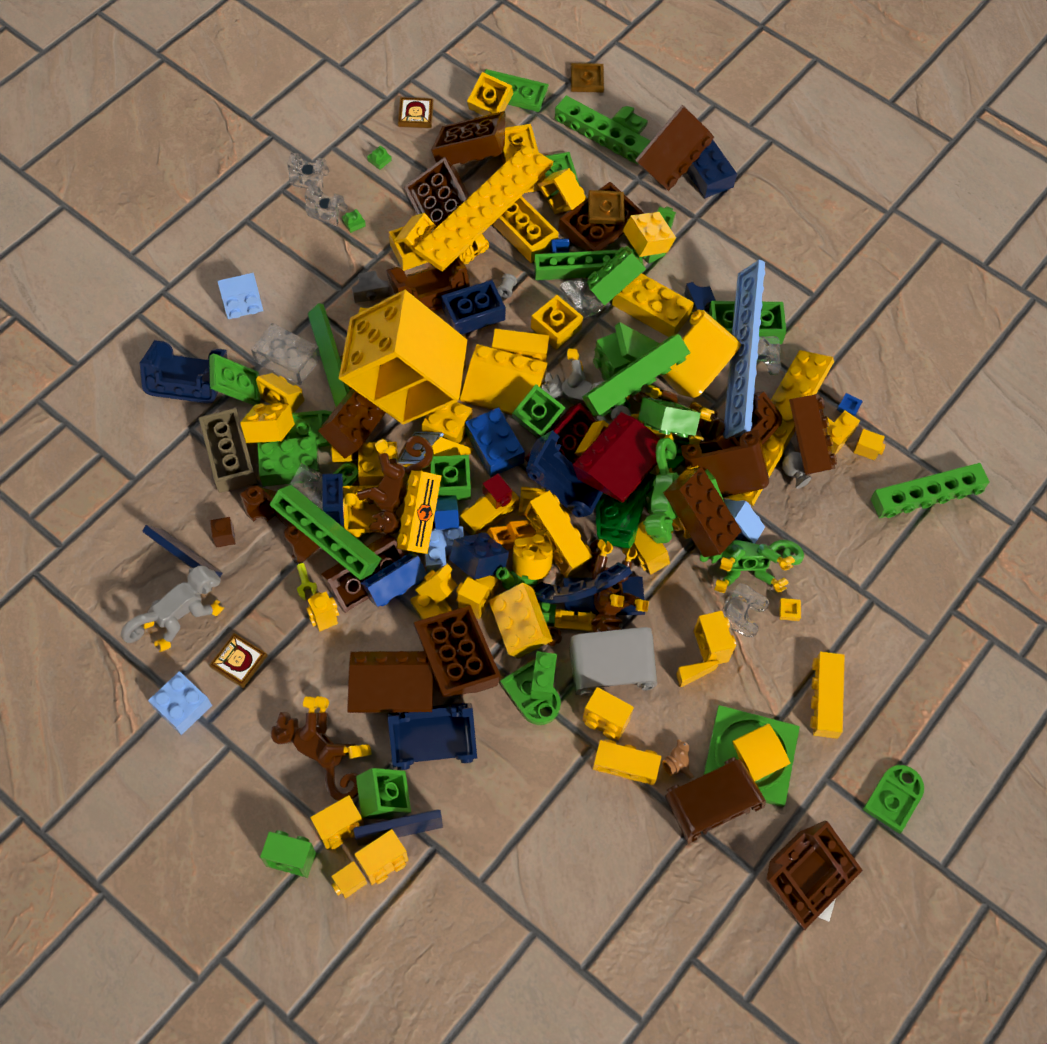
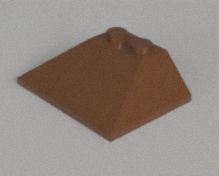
[766,821,863,930]

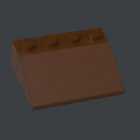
[635,105,714,191]
[431,111,506,165]
[404,157,470,231]
[558,182,645,251]
[413,605,501,697]
[347,651,434,713]

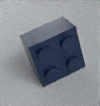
[449,532,509,580]

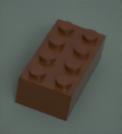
[318,388,386,459]
[663,466,742,557]

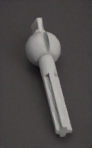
[782,440,812,489]

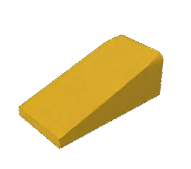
[676,660,719,687]

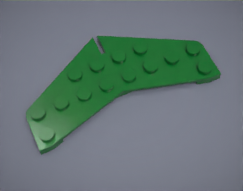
[596,440,689,549]

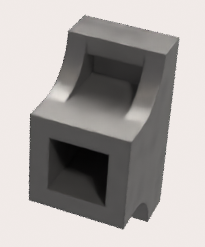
[352,271,390,303]

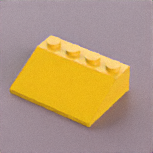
[460,344,548,415]

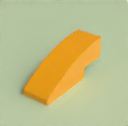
[486,520,537,550]

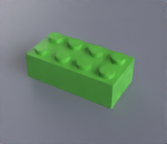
[708,301,786,344]

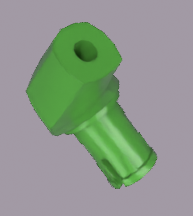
[496,567,538,590]

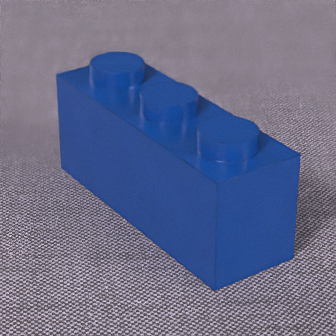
[361,552,427,607]

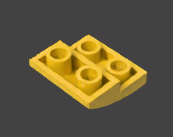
[732,724,791,781]

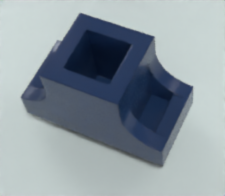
[684,282,716,314]

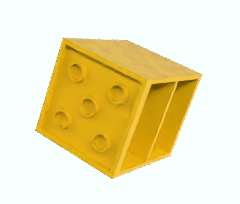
[339,290,467,425]

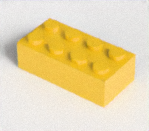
[492,196,559,263]
[612,273,694,337]
[524,490,592,578]

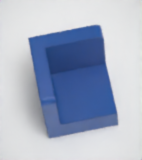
[551,239,569,253]
[837,393,863,417]

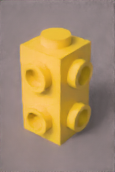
[306,592,339,632]

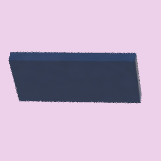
[142,525,223,578]
[563,577,645,615]
[354,809,443,846]

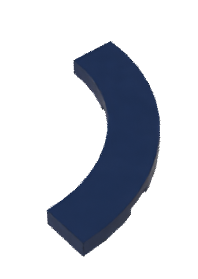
[533,562,632,603]

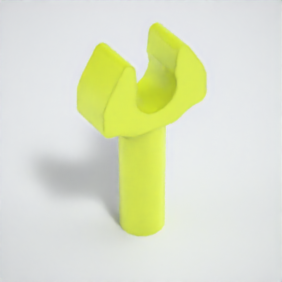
[297,563,318,600]

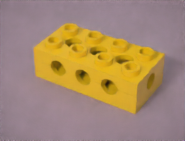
[501,124,545,193]

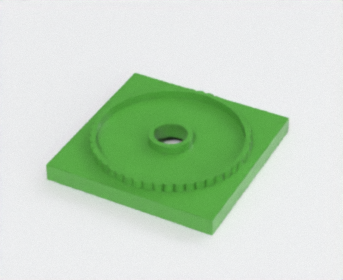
[703,705,800,807]

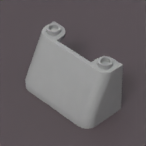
[569,627,657,697]

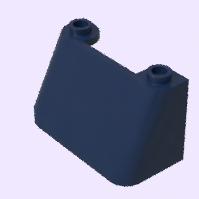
[140,340,227,403]
[526,430,603,517]
[388,703,477,770]

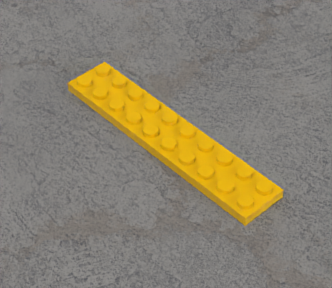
[414,144,553,272]
[724,350,834,506]

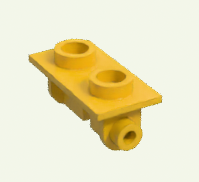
[554,609,596,631]

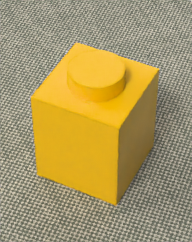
[854,429,886,460]
[331,861,367,899]

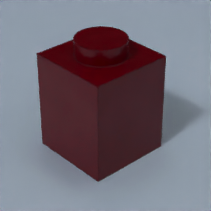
[482,474,512,509]

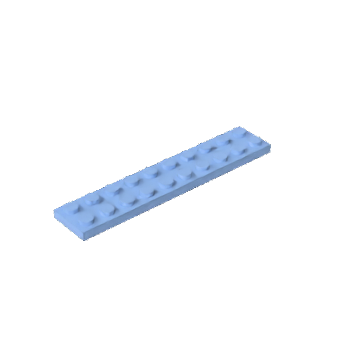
[723,260,765,439]

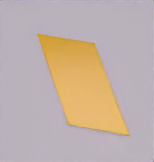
[424,437,474,456]

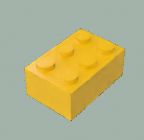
[489,582,553,658]

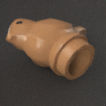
[662,740,694,779]

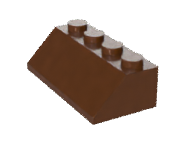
[789,394,837,475]
[321,534,404,613]

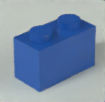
[433,496,459,530]

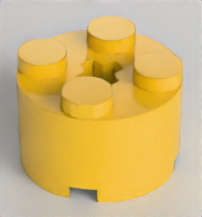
[512,534,553,580]

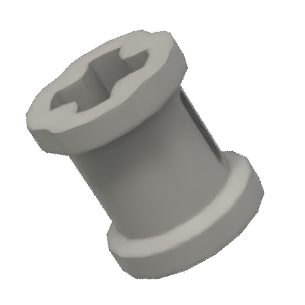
[497,274,517,298]

